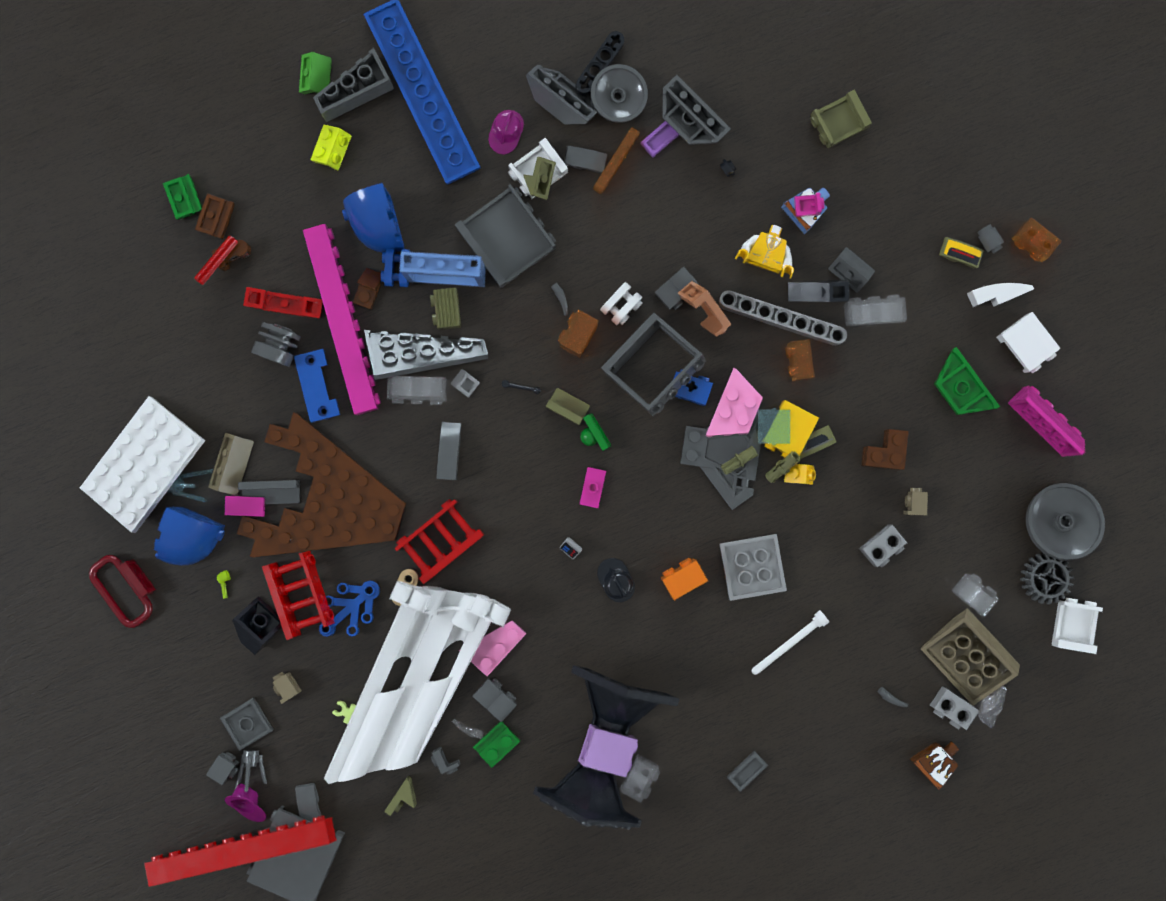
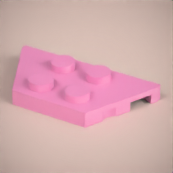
[706,368,763,437]

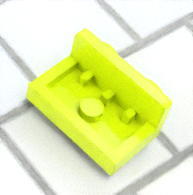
[310,125,351,170]

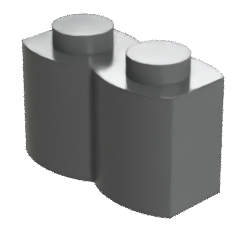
[655,267,699,310]
[473,678,517,722]

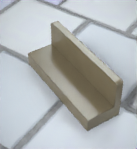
[209,433,254,496]

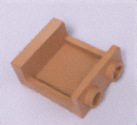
[678,281,731,336]

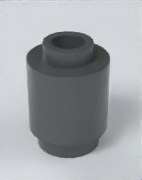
[977,224,1004,253]

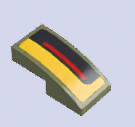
[939,237,984,269]

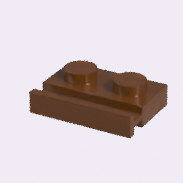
[195,194,235,239]

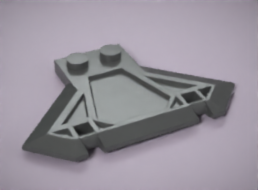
[680,410,765,510]

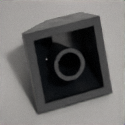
[232,596,282,655]

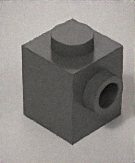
[206,752,239,785]

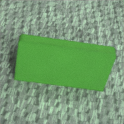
[299,52,331,94]

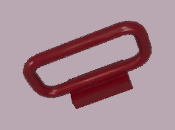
[89,555,156,628]

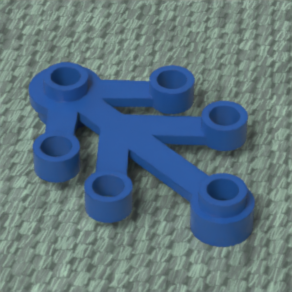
[319,581,380,636]

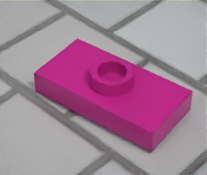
[580,467,606,508]

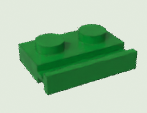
[163,174,202,220]
[473,721,520,768]

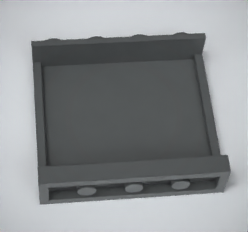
[454,184,557,288]
[247,805,345,901]

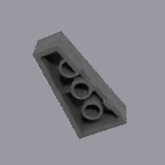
[313,48,394,122]

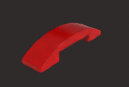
[243,287,323,319]

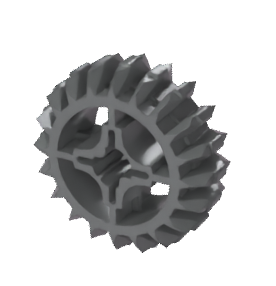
[1020,553,1075,605]

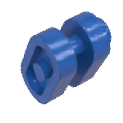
[381,249,411,287]

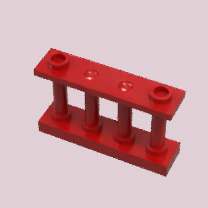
[394,499,485,584]
[262,550,335,640]

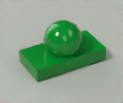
[580,414,611,451]

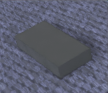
[726,750,768,792]

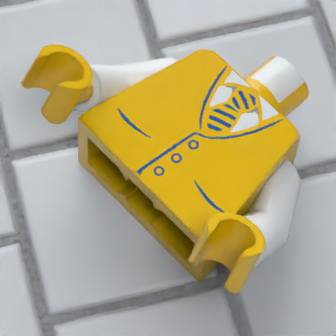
[735,225,794,279]

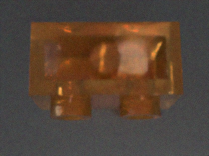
[1012,217,1061,262]
[786,339,815,382]

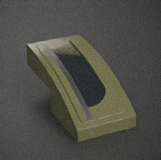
[800,425,837,459]

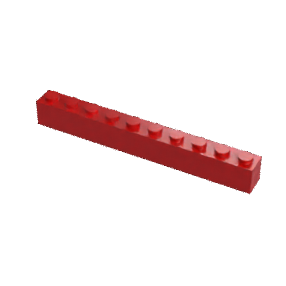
[144,815,337,887]

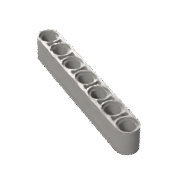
[718,290,847,346]

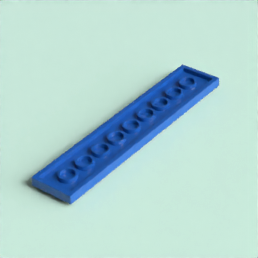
[363,0,481,185]

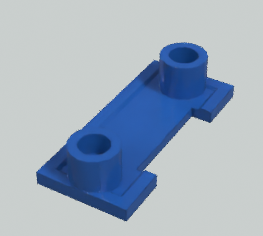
[294,349,340,423]

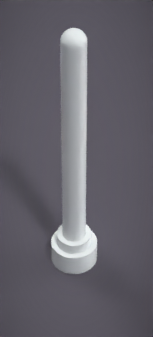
[752,610,829,675]

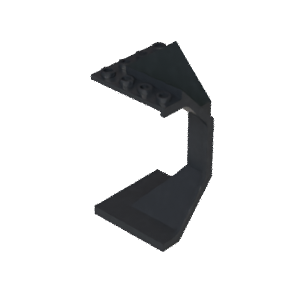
[533,665,679,829]

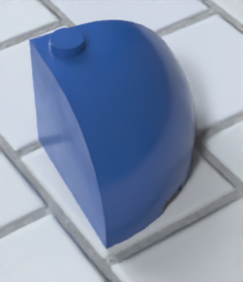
[342,183,405,253]
[154,507,225,566]

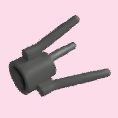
[235,750,267,792]

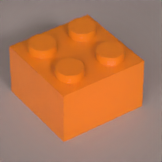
[660,558,708,600]

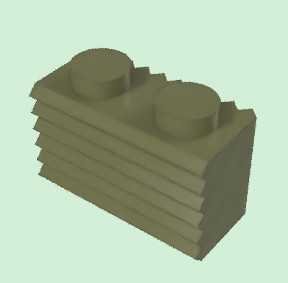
[430,288,461,330]

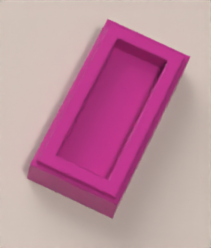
[225,496,265,517]

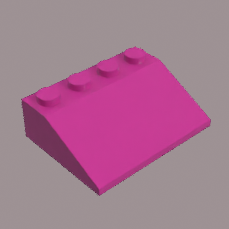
[1008,386,1085,457]

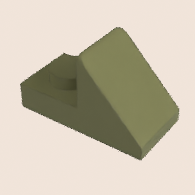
[523,157,556,200]
[384,776,417,816]

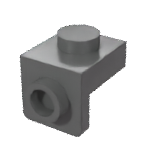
[431,746,460,775]

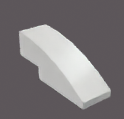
[967,283,1034,307]

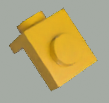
[784,464,816,485]

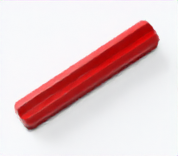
[195,236,238,285]

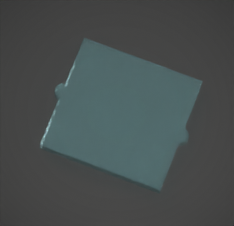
[758,408,790,446]

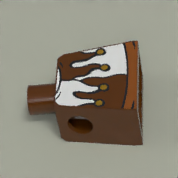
[910,741,959,790]

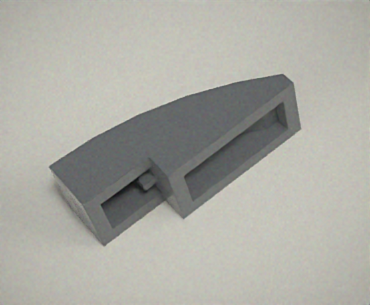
[437,422,461,480]

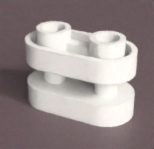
[600,282,643,325]

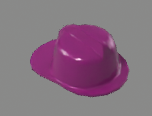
[488,110,524,154]
[225,784,266,822]

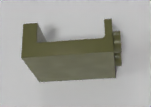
[810,89,872,148]

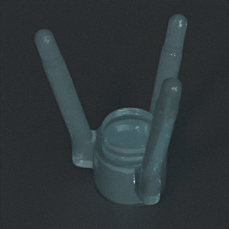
[167,469,213,502]

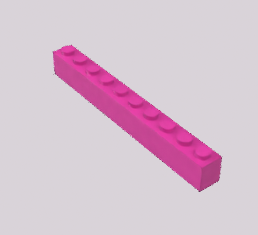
[303,224,381,415]

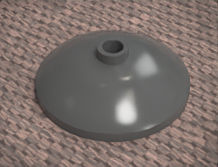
[591,64,648,123]

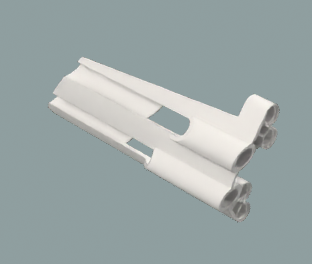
[324,581,511,784]

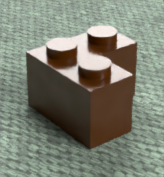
[861,429,909,470]

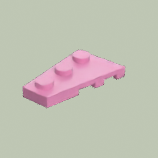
[459,620,526,676]

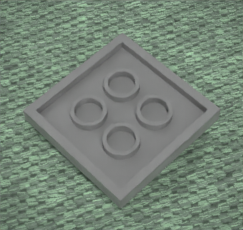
[719,534,787,601]

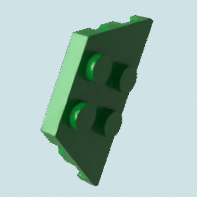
[934,347,1000,415]

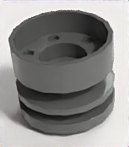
[251,322,301,367]

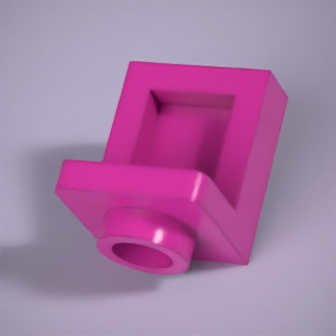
[794,192,824,217]

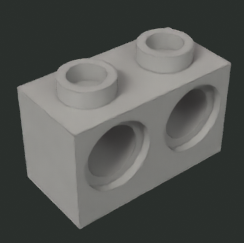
[859,524,907,567]
[930,686,979,730]

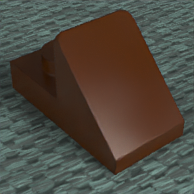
[352,268,382,310]

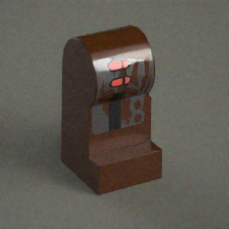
[211,240,251,271]

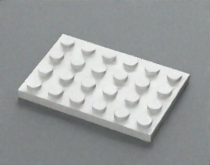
[80,396,205,533]

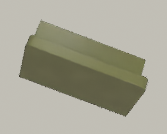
[546,388,590,426]

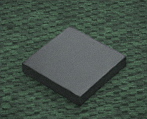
[220,697,274,751]

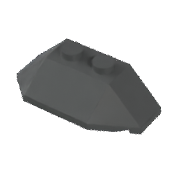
[526,64,597,124]
[662,75,731,145]

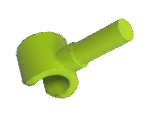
[217,570,231,599]

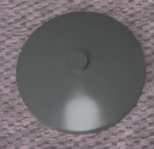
[1026,483,1105,561]

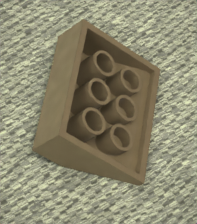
[921,608,1020,706]

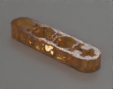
[593,127,640,194]

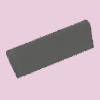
[238,480,300,504]

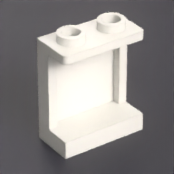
[508,138,568,199]
[997,312,1061,373]
[1052,598,1103,654]

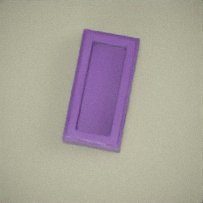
[640,121,679,158]

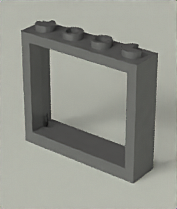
[601,313,706,416]

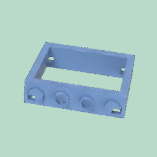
[400,252,486,287]

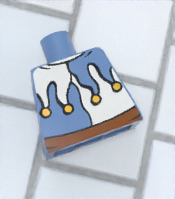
[781,188,830,235]

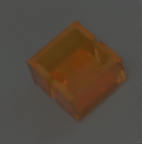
[558,309,599,358]

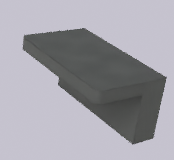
[828,247,875,293]

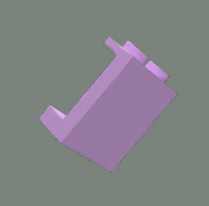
[578,724,638,777]

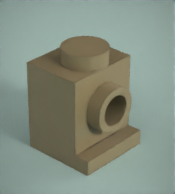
[903,488,928,515]
[273,672,302,704]

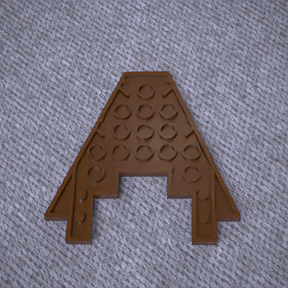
[237,412,406,557]

